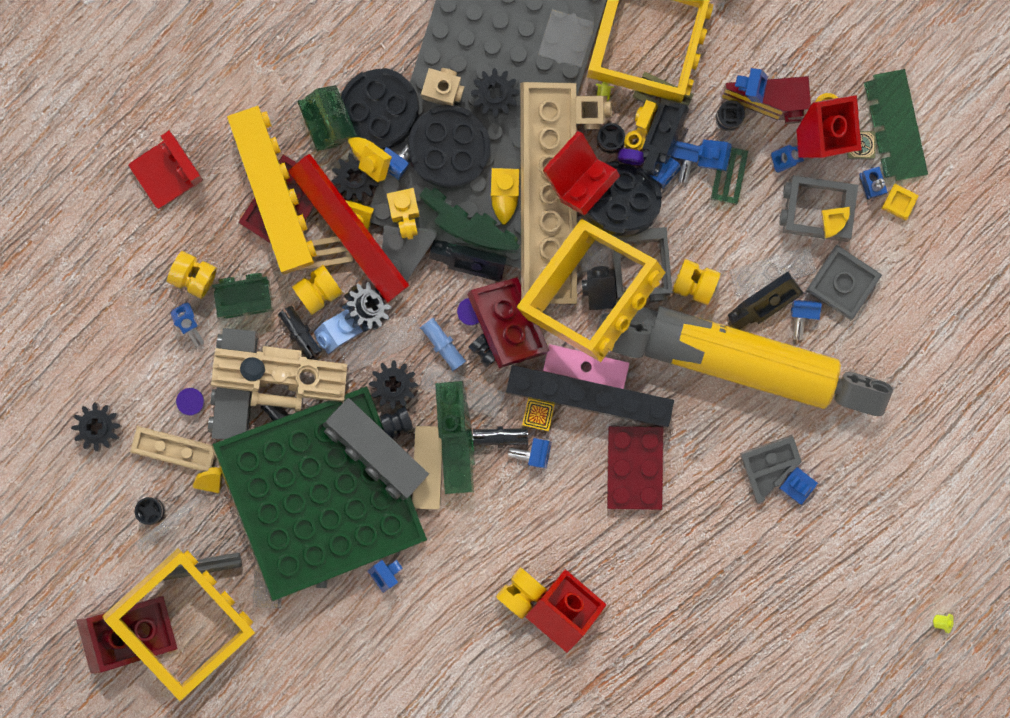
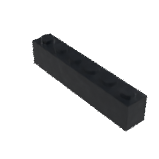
[506,365,674,428]

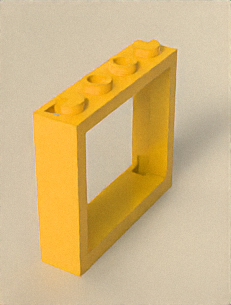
[587,0,714,103]
[517,219,666,362]
[103,548,255,701]

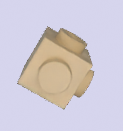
[421,68,465,106]
[576,96,612,129]

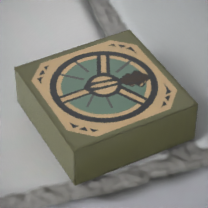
[847,131,876,160]

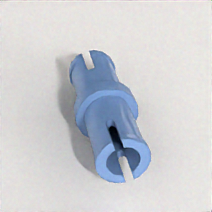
[420,317,466,371]

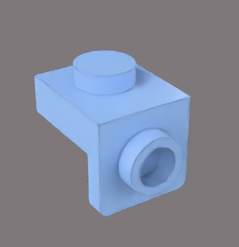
[314,310,363,354]

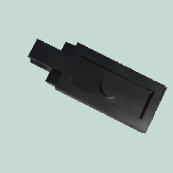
[642,99,689,177]
[429,240,507,282]
[728,272,804,330]

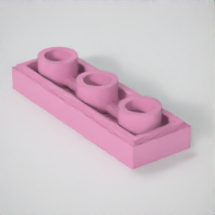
[543,344,630,389]

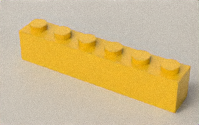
[227,106,317,275]

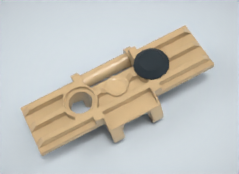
[211,346,347,412]

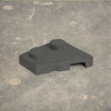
[382,224,438,281]
[740,435,802,504]

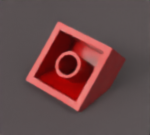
[796,95,862,158]
[525,569,607,653]

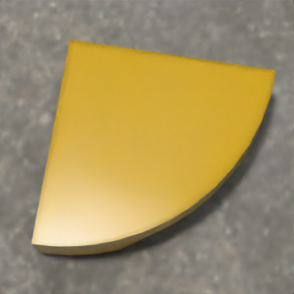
[821,207,850,239]
[192,467,222,493]

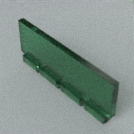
[864,69,928,181]

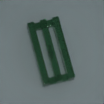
[710,147,749,205]

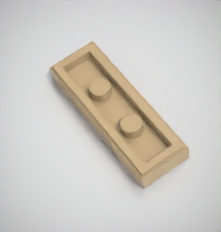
[130,426,215,472]
[412,426,443,510]

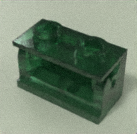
[297,85,356,152]
[212,273,274,320]

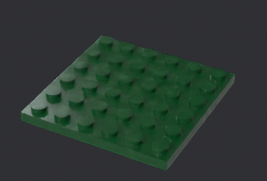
[211,386,427,602]

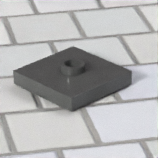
[805,245,882,321]

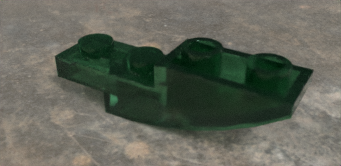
[419,187,520,253]
[435,381,475,494]

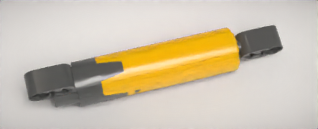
[595,306,893,416]

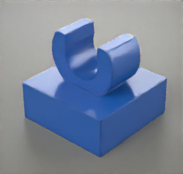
[735,68,768,103]
[698,139,732,171]
[779,467,818,505]
[368,560,403,593]

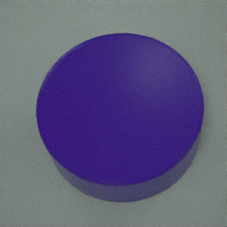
[617,149,645,166]
[457,298,479,326]
[176,388,205,416]

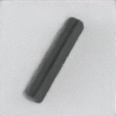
[163,553,242,581]

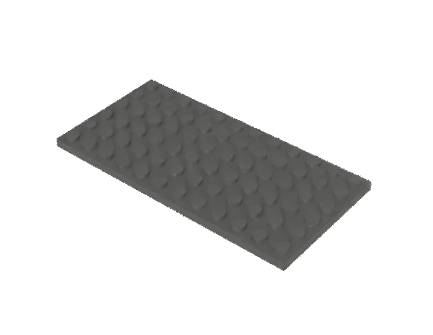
[371,0,607,270]

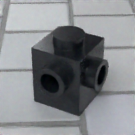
[582,266,616,310]

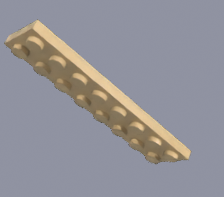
[520,82,577,304]

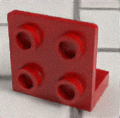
[128,130,203,209]
[543,131,620,215]

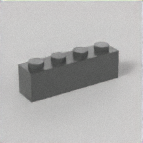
[208,328,259,440]
[322,398,429,500]

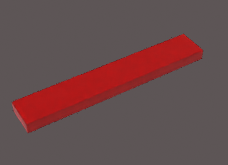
[288,154,410,303]

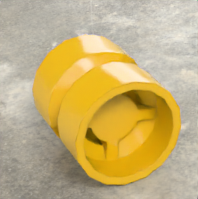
[166,251,217,299]
[672,259,721,306]
[292,265,343,315]
[495,567,547,619]

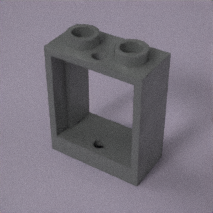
[779,175,858,242]
[612,227,673,302]

